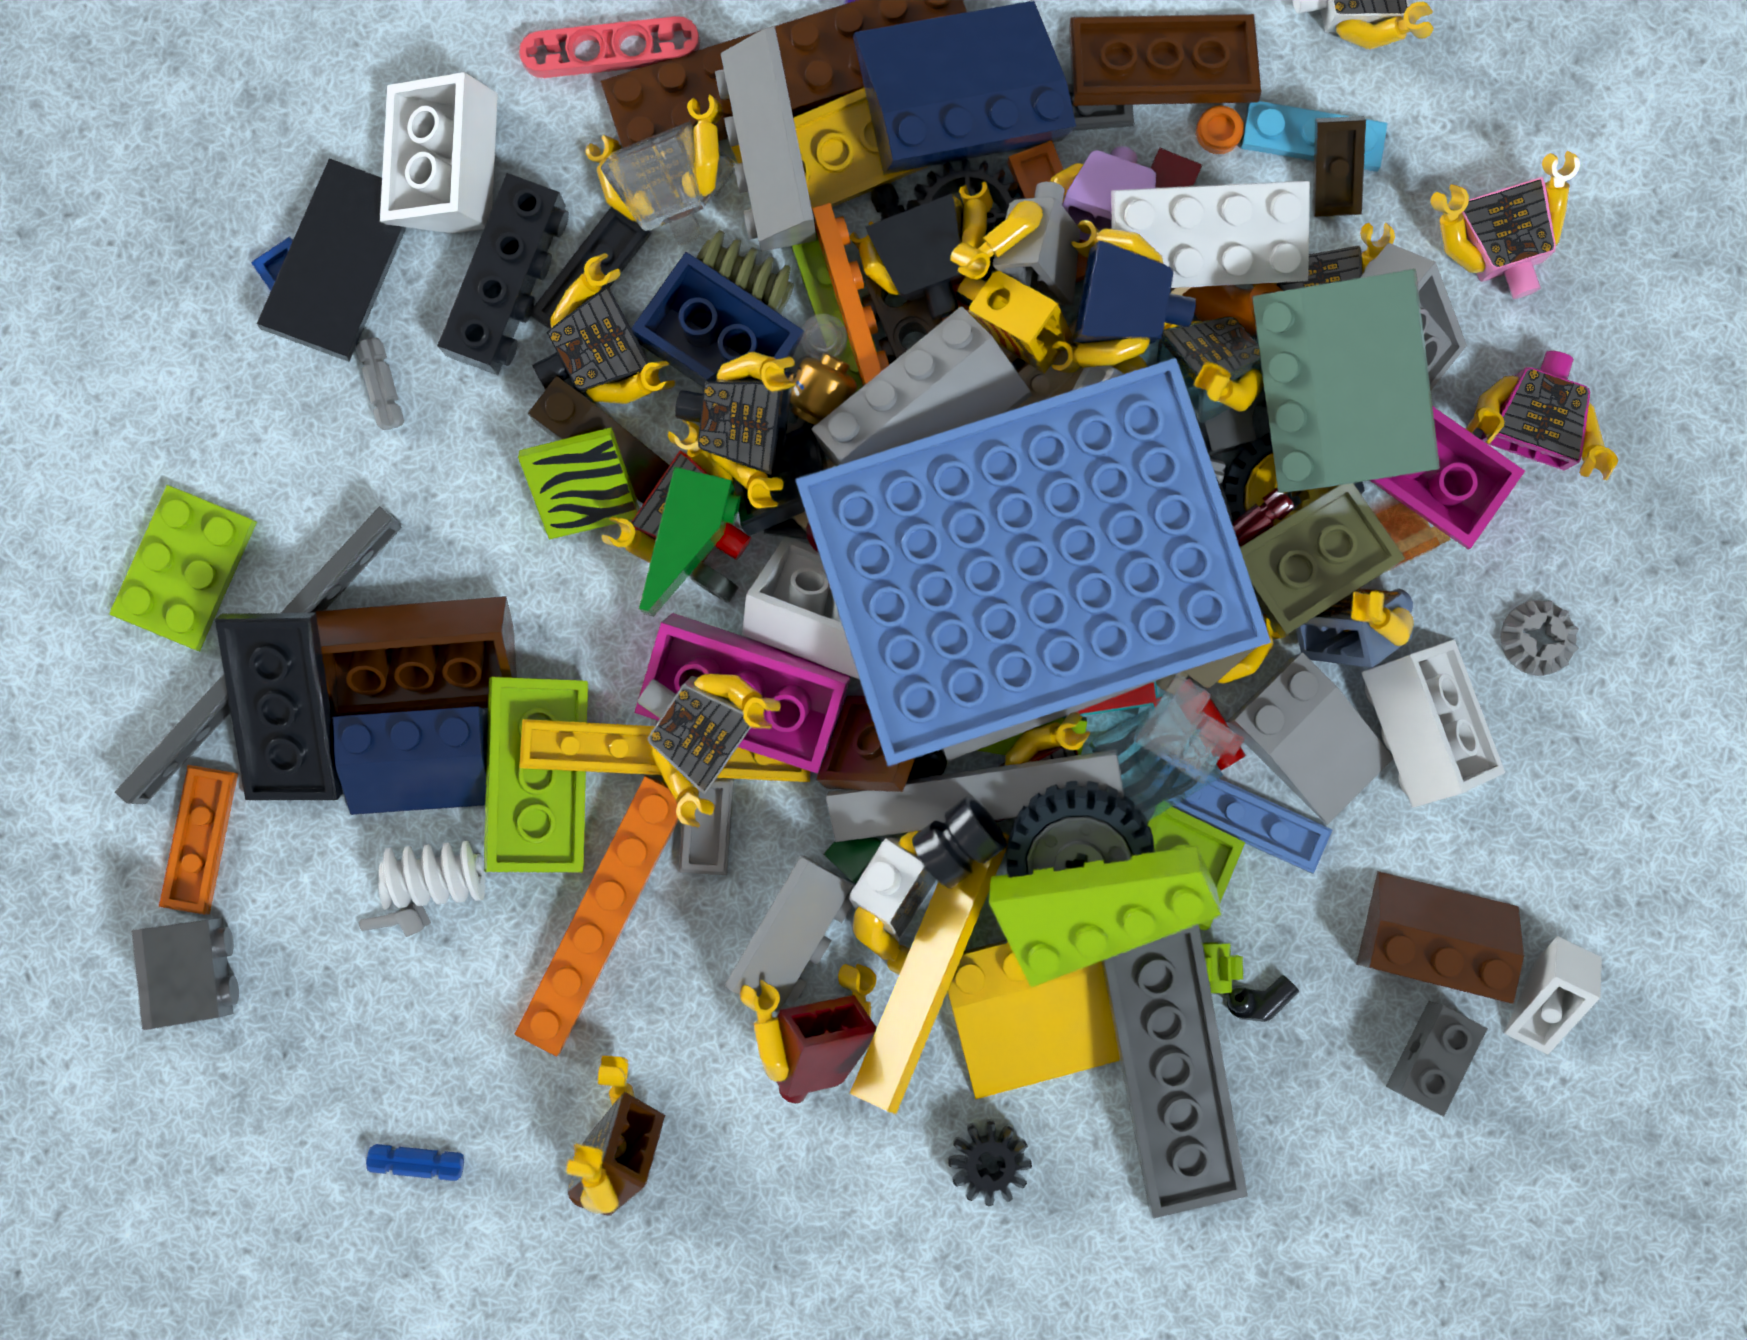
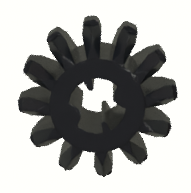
[948,1119,1032,1206]

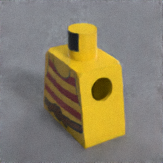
[956,270,1072,374]

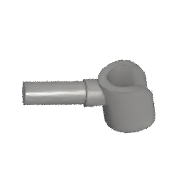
[359,903,431,937]

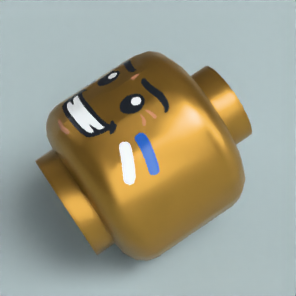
[790,352,857,425]

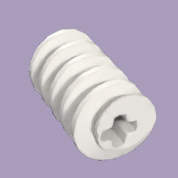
[378,841,486,909]

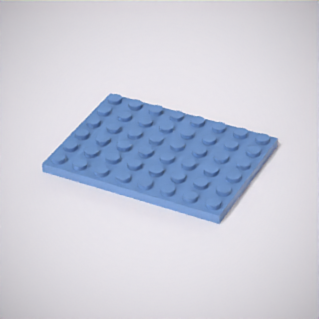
[796,358,1271,766]

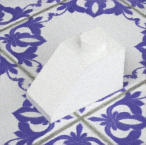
[1504,936,1602,1054]

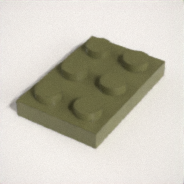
[1240,483,1405,638]

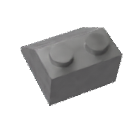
[131,918,239,1031]

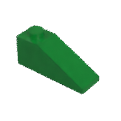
[639,467,740,617]

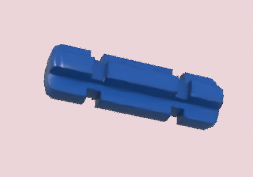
[366,1144,464,1181]

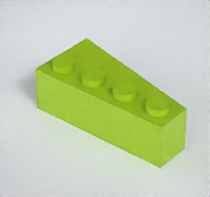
[989,846,1222,987]

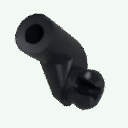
[1227,974,1300,1022]

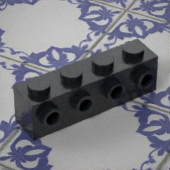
[437,173,569,375]

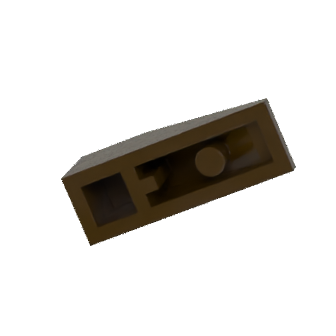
[527,376,670,504]

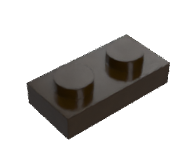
[1313,116,1366,217]

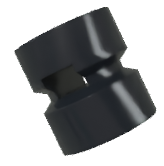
[912,795,1007,888]

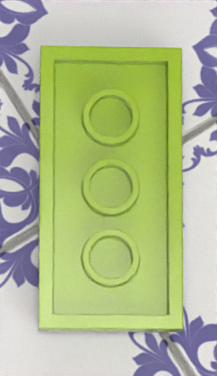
[484,677,588,873]

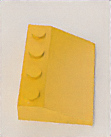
[947,940,1120,1099]

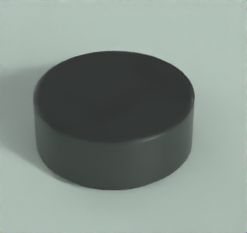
[690,562,739,602]

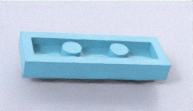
[1241,101,1388,172]

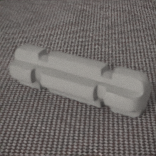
[356,338,404,430]

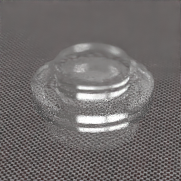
[800,314,847,360]

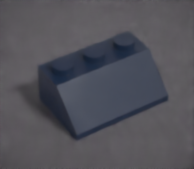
[631,252,804,387]
[333,707,488,815]

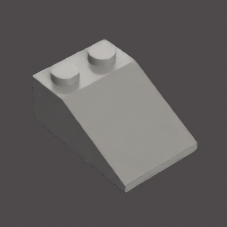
[1360,243,1467,391]
[1226,652,1394,825]

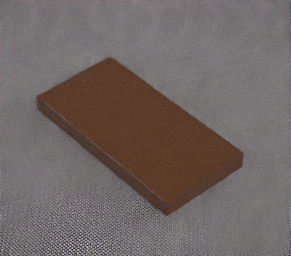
[1069,14,1261,106]

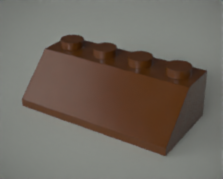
[316,596,517,720]

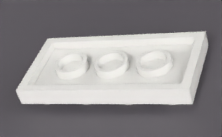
[1111,181,1310,288]

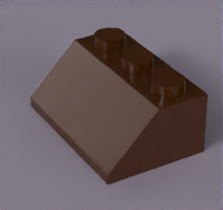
[1356,871,1524,1004]

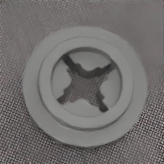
[1501,600,1579,676]

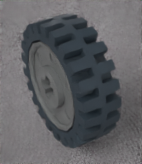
[1006,781,1155,878]

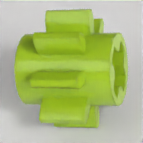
[1202,942,1244,993]

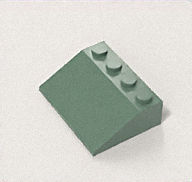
[1252,269,1440,493]

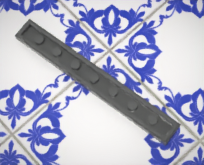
[115,506,402,804]

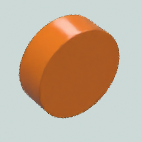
[1196,105,1244,154]

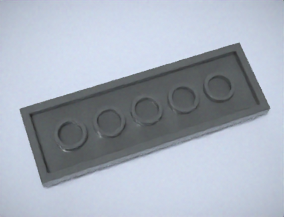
[1101,924,1248,1219]

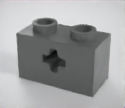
[1386,1001,1488,1117]

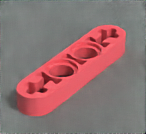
[519,16,700,78]

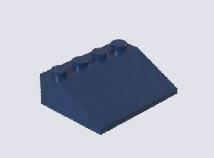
[853,0,1076,175]

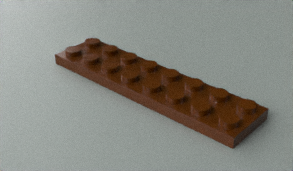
[601,0,967,162]

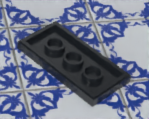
[257,158,407,362]
[215,613,343,800]

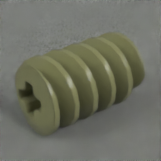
[696,230,794,315]

